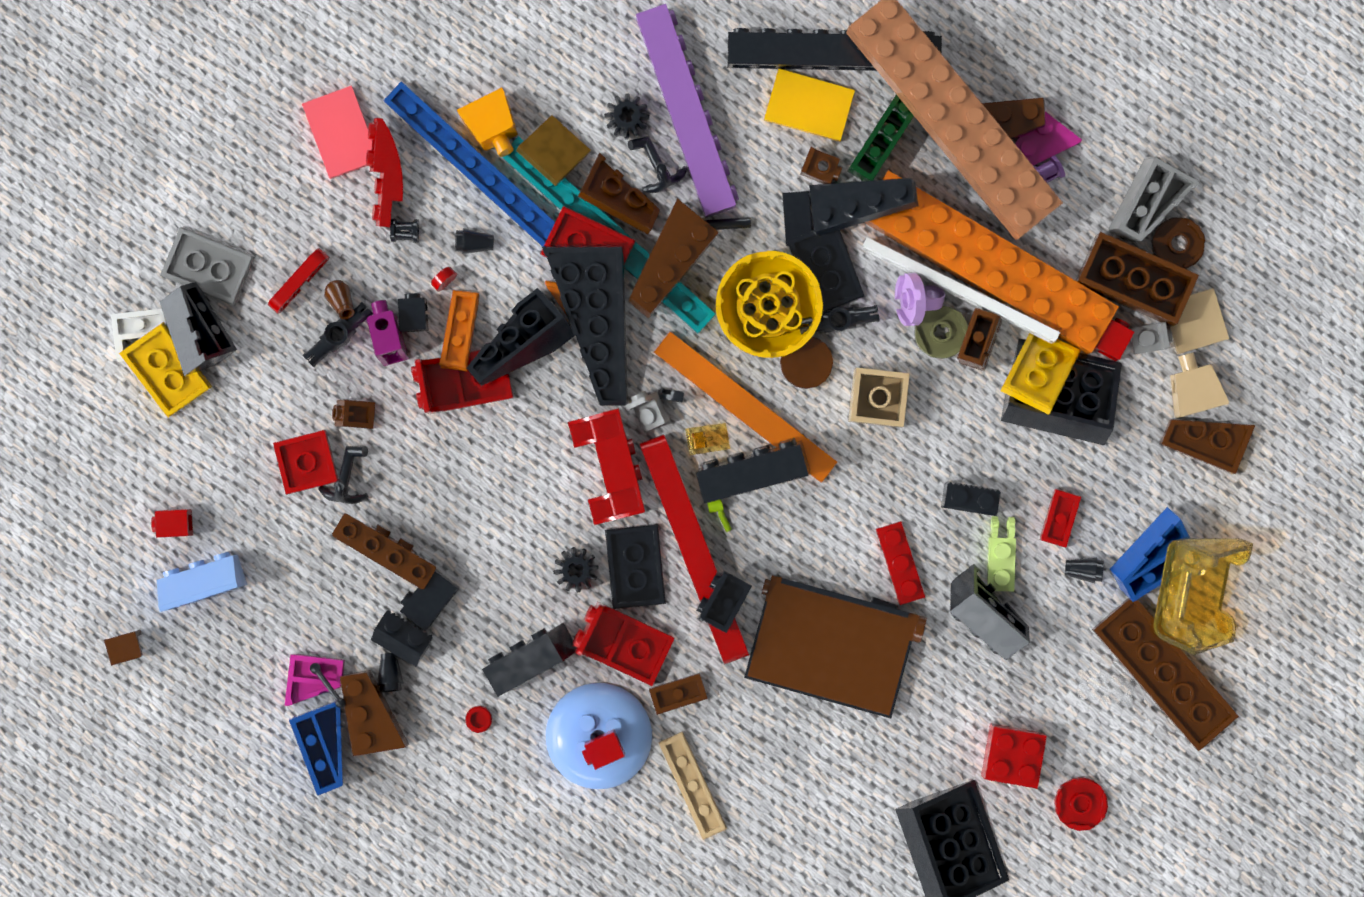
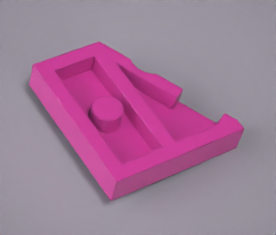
[1015,112,1082,166]
[284,654,345,706]

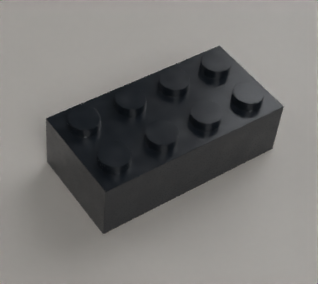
[696,438,810,504]

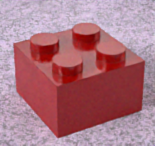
[981,724,1047,789]

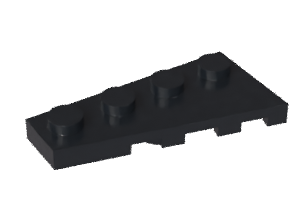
[809,178,918,236]

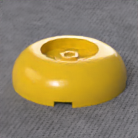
[716,251,823,358]

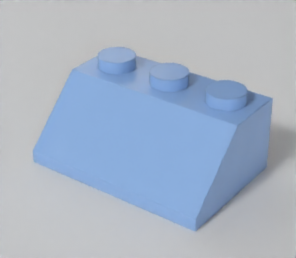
[156,551,247,612]

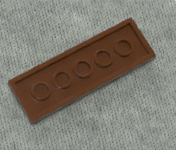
[1092,598,1239,751]

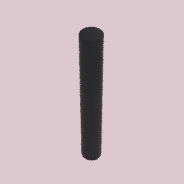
[705,217,751,230]

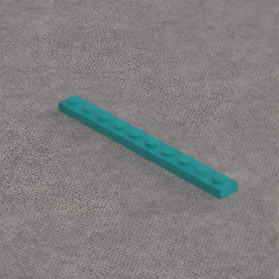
[502,136,716,334]

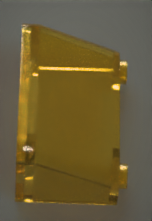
[1154,538,1253,655]

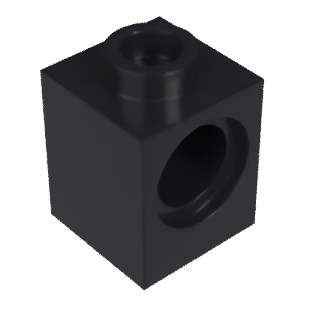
[398,293,429,332]

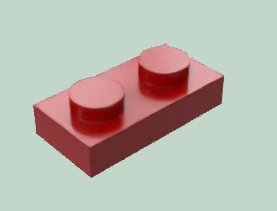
[1039,489,1081,548]

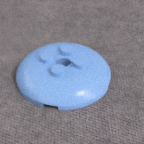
[546,683,652,789]

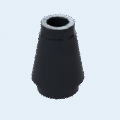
[455,228,494,254]
[1065,557,1104,584]
[377,653,404,692]

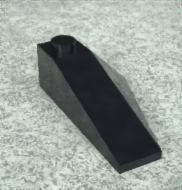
[467,288,574,386]

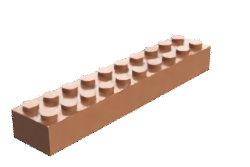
[846,0,1063,240]

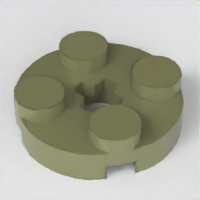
[914,306,968,359]

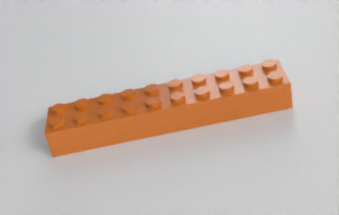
[864,170,1119,354]

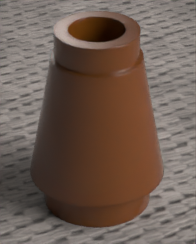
[324,280,355,319]

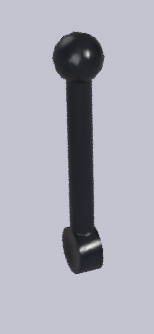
[310,663,346,708]

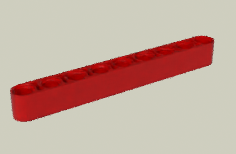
[639,434,749,665]

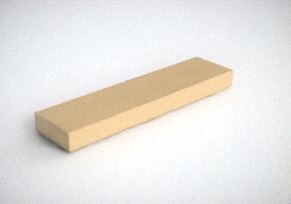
[658,731,727,840]

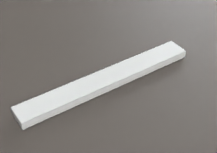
[862,237,1060,344]

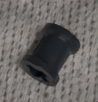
[390,218,419,243]

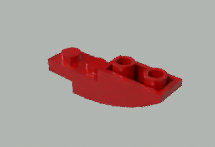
[366,118,403,227]

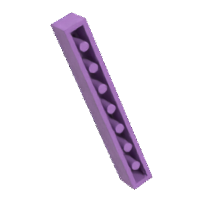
[636,4,739,218]

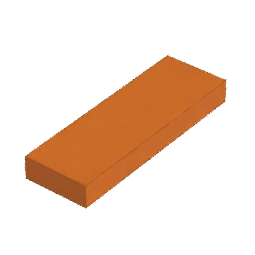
[440,290,480,371]

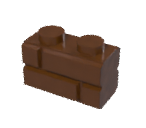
[957,308,1002,371]

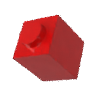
[1094,318,1134,361]
[151,509,193,538]
[582,729,625,770]

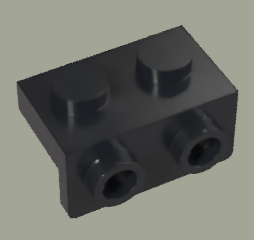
[696,570,752,633]

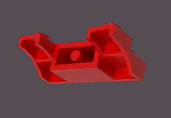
[567,408,645,525]

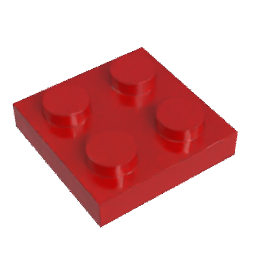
[273,430,339,495]

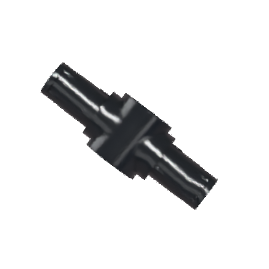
[303,302,373,367]
[798,305,880,335]

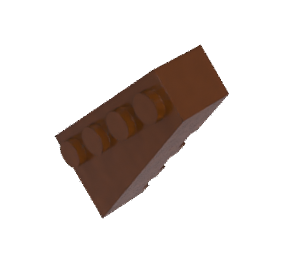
[628,198,719,319]

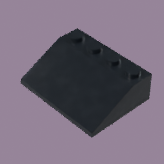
[1001,339,1122,445]
[895,780,1009,897]

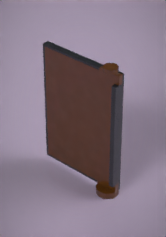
[744,575,927,719]

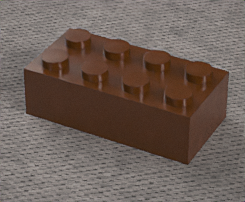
[1075,232,1199,327]

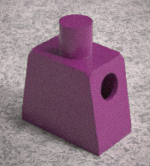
[367,300,409,366]

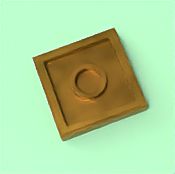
[516,115,591,186]

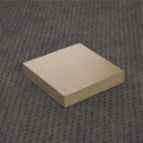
[1168,288,1229,355]

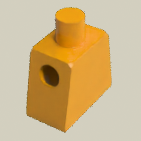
[457,87,518,157]

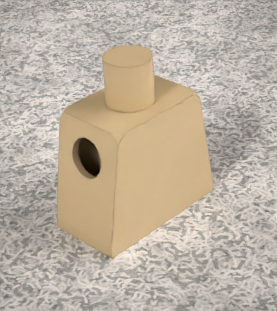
[1170,352,1229,418]

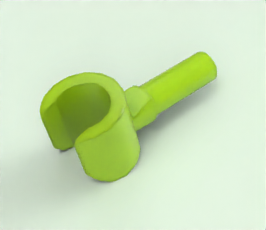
[707,499,732,532]

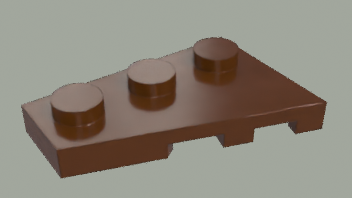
[1160,419,1255,474]

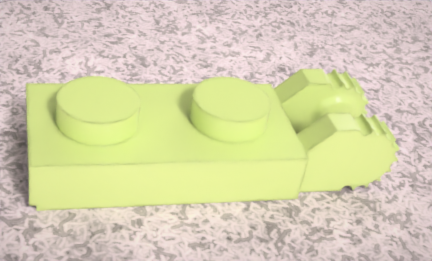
[987,516,1016,592]

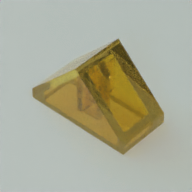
[685,423,730,456]

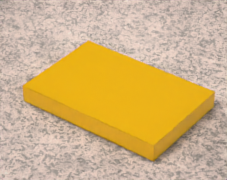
[764,68,855,142]
[119,322,212,417]
[1000,333,1081,415]

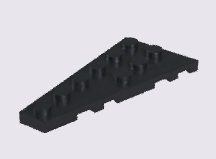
[542,245,628,406]

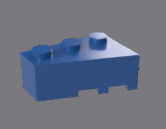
[1110,507,1201,602]

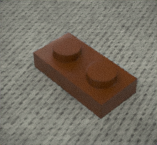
[649,673,708,715]

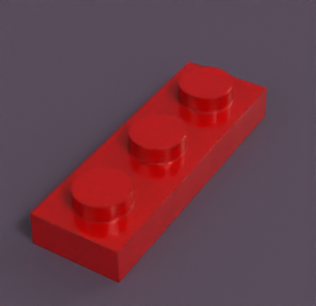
[875,521,925,605]

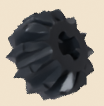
[604,93,650,140]
[553,547,599,593]

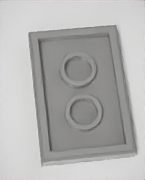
[160,227,255,306]

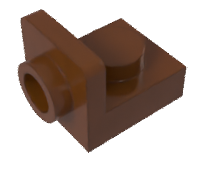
[332,400,375,429]

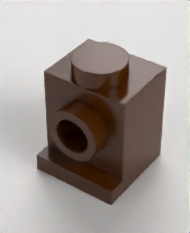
[800,147,843,184]

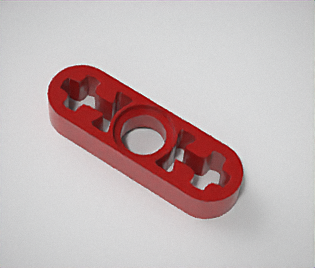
[268,248,330,314]

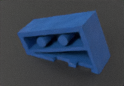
[289,701,343,796]

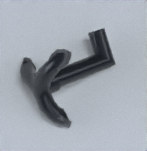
[628,136,687,193]
[318,446,369,504]

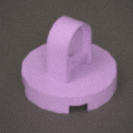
[895,273,945,326]

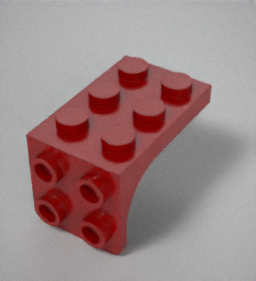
[411,350,514,414]
[573,601,675,686]

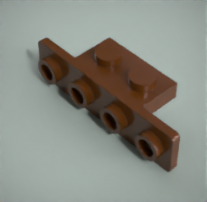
[332,513,436,589]

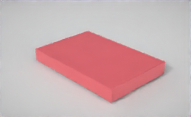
[302,85,372,179]

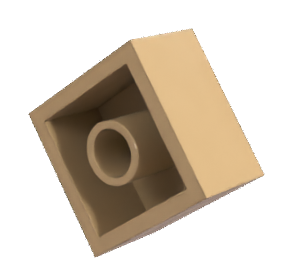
[848,368,910,428]

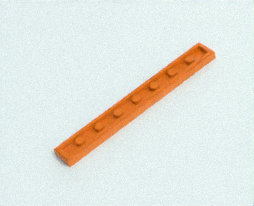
[654,332,837,483]

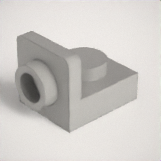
[1129,322,1172,354]
[625,391,670,433]

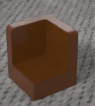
[104,630,143,666]

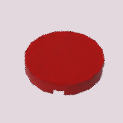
[1054,777,1108,831]

